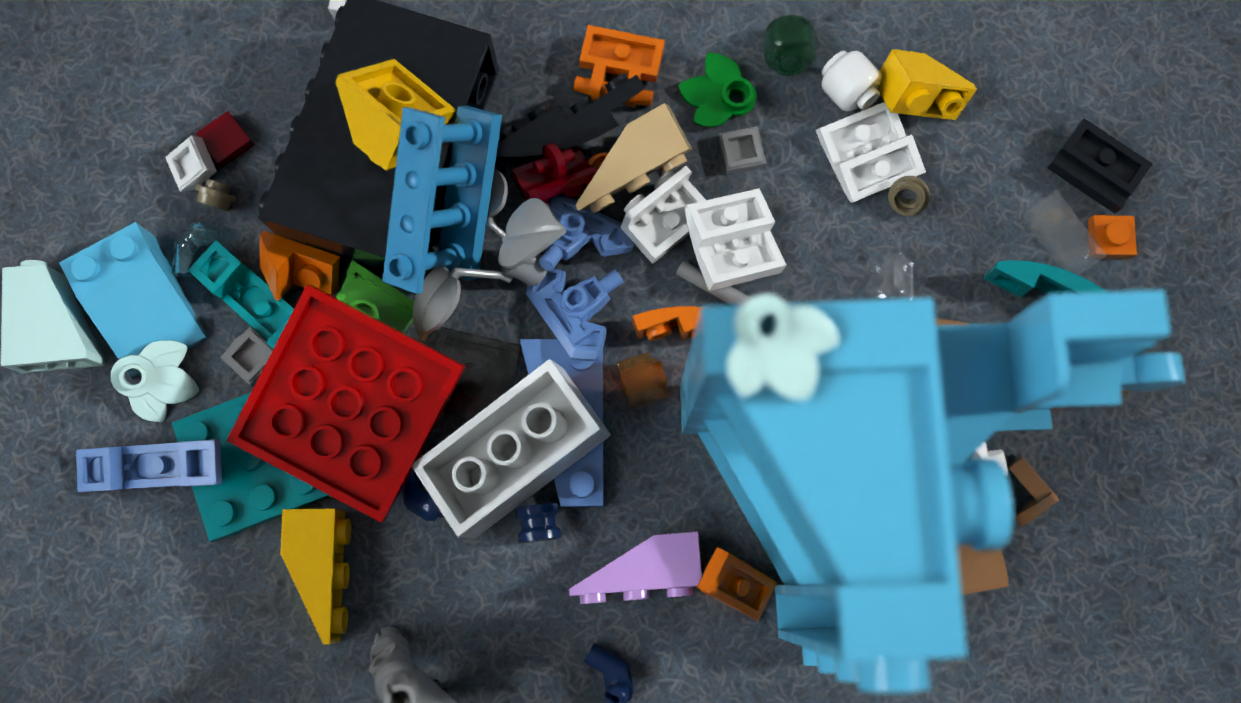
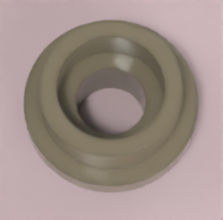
[888,176,930,216]
[195,179,237,211]

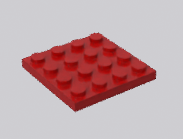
[226,284,466,523]

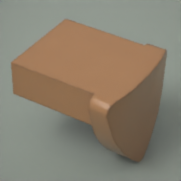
[1006,453,1060,527]

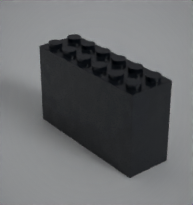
[258,0,499,274]

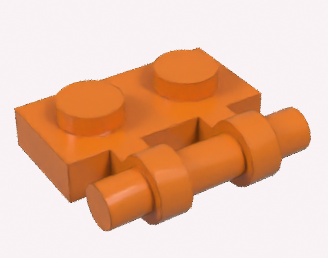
[573,25,665,108]

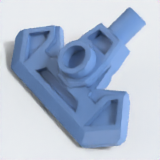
[539,193,634,271]
[526,269,624,362]

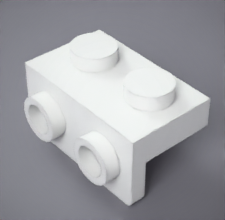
[620,166,706,264]

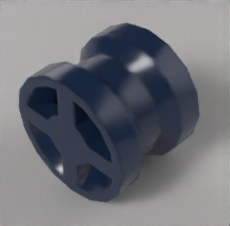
[515,503,561,543]

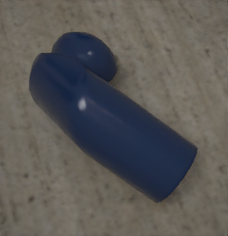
[401,469,444,521]
[584,643,634,703]

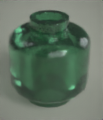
[764,15,816,76]

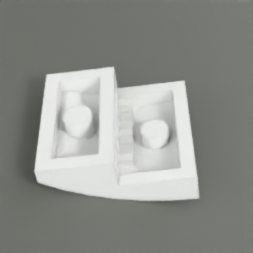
[816,102,926,203]
[685,189,786,291]

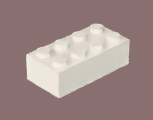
[412,359,611,539]

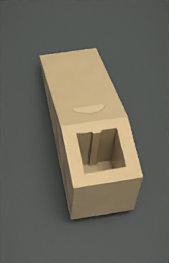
[576,103,693,213]

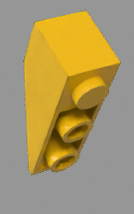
[280,509,351,644]

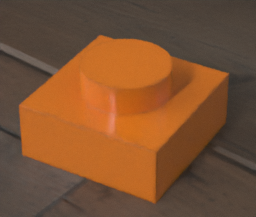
[1088,215,1137,259]

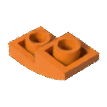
[632,306,701,341]

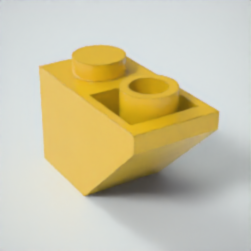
[878,49,977,120]

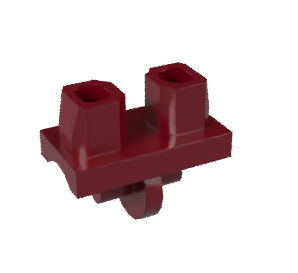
[512,143,597,206]

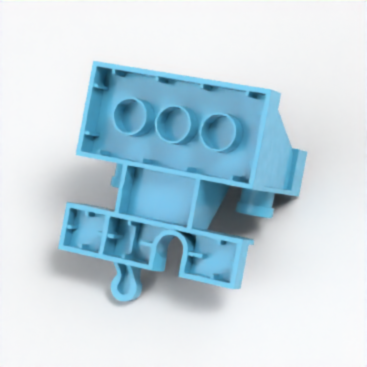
[680,290,1185,693]

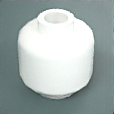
[822,51,882,111]

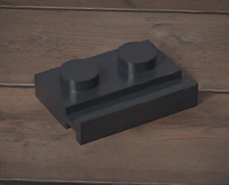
[1047,118,1153,214]

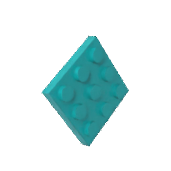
[172,392,331,542]

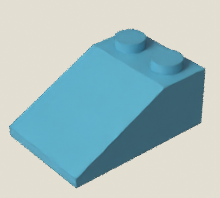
[59,222,208,379]

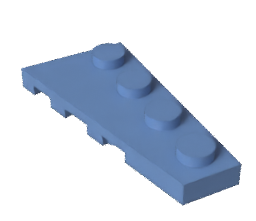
[520,339,604,507]

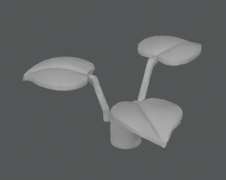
[413,168,566,342]

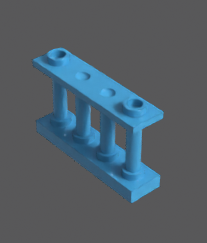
[382,106,502,294]

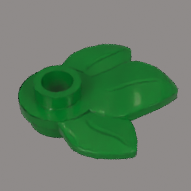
[678,53,757,128]

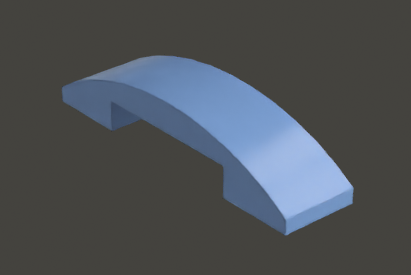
[76,439,222,492]

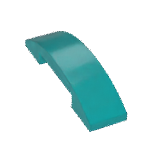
[188,240,294,349]
[983,260,1151,355]

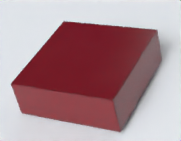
[195,111,255,168]

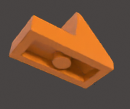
[259,230,340,301]
[697,547,778,622]

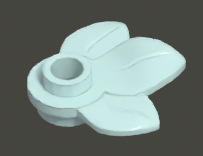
[727,294,839,401]
[110,340,199,422]

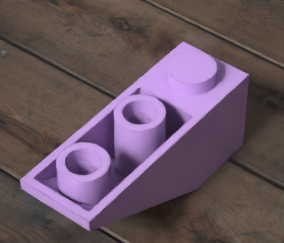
[569,532,702,604]

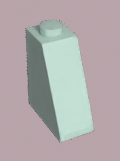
[1,260,105,373]

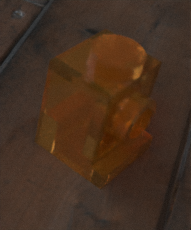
[617,352,670,410]

